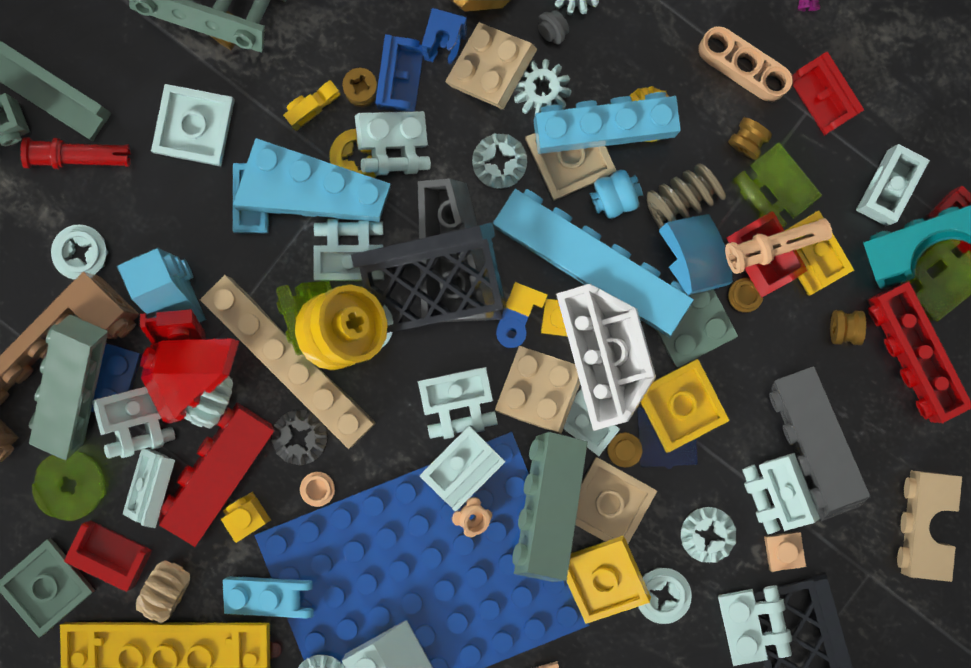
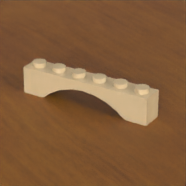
[200,275,376,449]

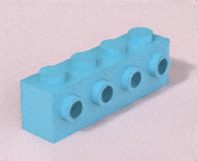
[534,92,681,154]

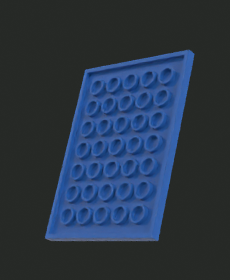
[255,431,590,668]

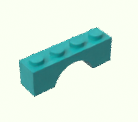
[863,205,971,289]

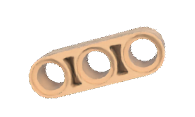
[699,27,792,102]

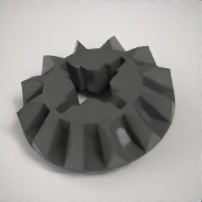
[271,410,327,465]

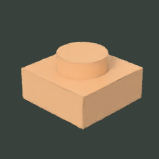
[764,531,806,572]

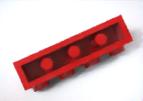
[867,281,971,423]
[159,402,274,547]

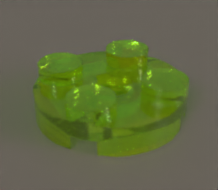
[32,451,106,521]

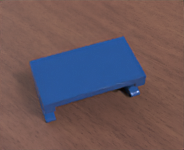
[422,8,467,64]
[375,34,423,112]

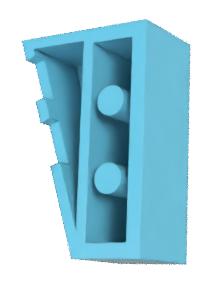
[118,248,206,322]

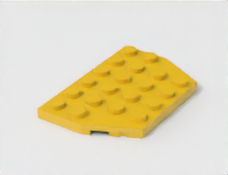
[60,622,270,668]

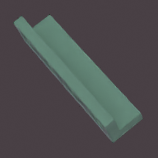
[0,41,111,141]

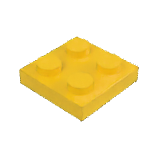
[641,359,730,452]
[566,535,651,624]

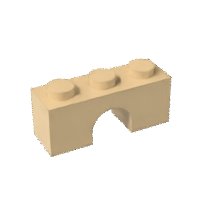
[897,470,962,582]

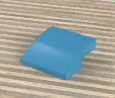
[659,214,733,295]

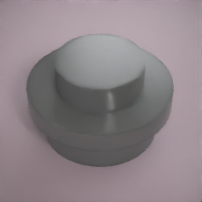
[538,10,569,44]

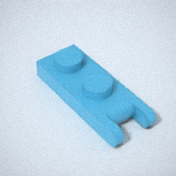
[223,576,314,618]

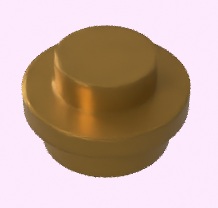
[728,278,763,312]
[607,433,642,468]

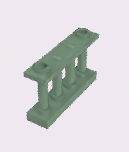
[129,0,286,53]

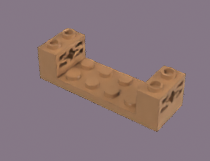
[0,272,140,462]

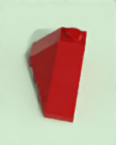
[140,339,239,424]

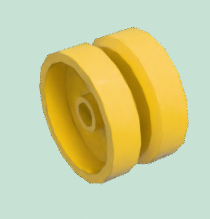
[295,285,388,370]

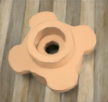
[452,497,492,537]

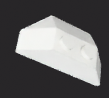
[556,284,656,431]

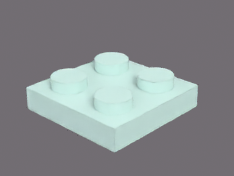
[151,84,235,166]

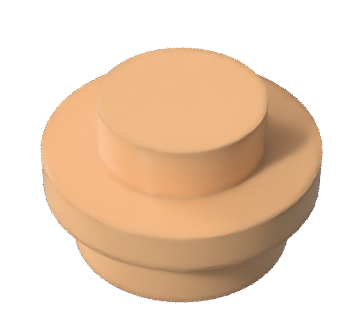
[300,472,335,507]

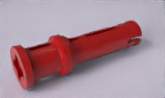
[21,137,131,169]

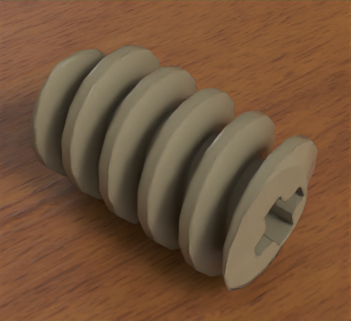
[646,163,726,229]

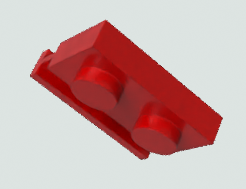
[140,309,206,344]

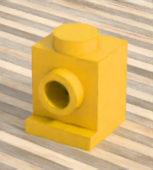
[221,491,271,543]

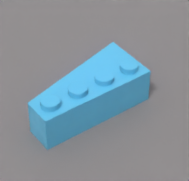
[233,138,391,222]

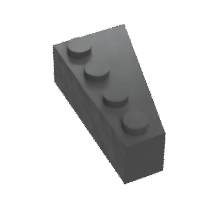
[418,178,502,322]
[769,366,870,521]

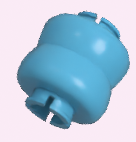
[590,170,643,219]

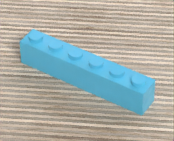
[493,189,694,338]

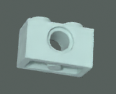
[856,144,930,226]

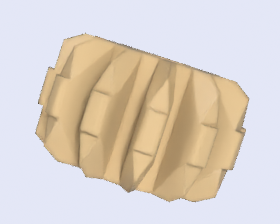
[136,560,190,623]

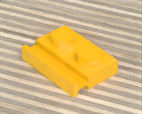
[785,211,854,296]

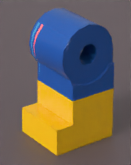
[496,282,547,348]

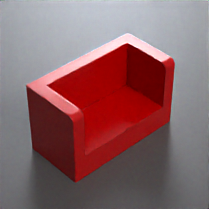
[727,211,808,298]
[64,520,153,592]

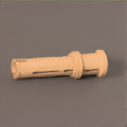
[725,218,832,274]

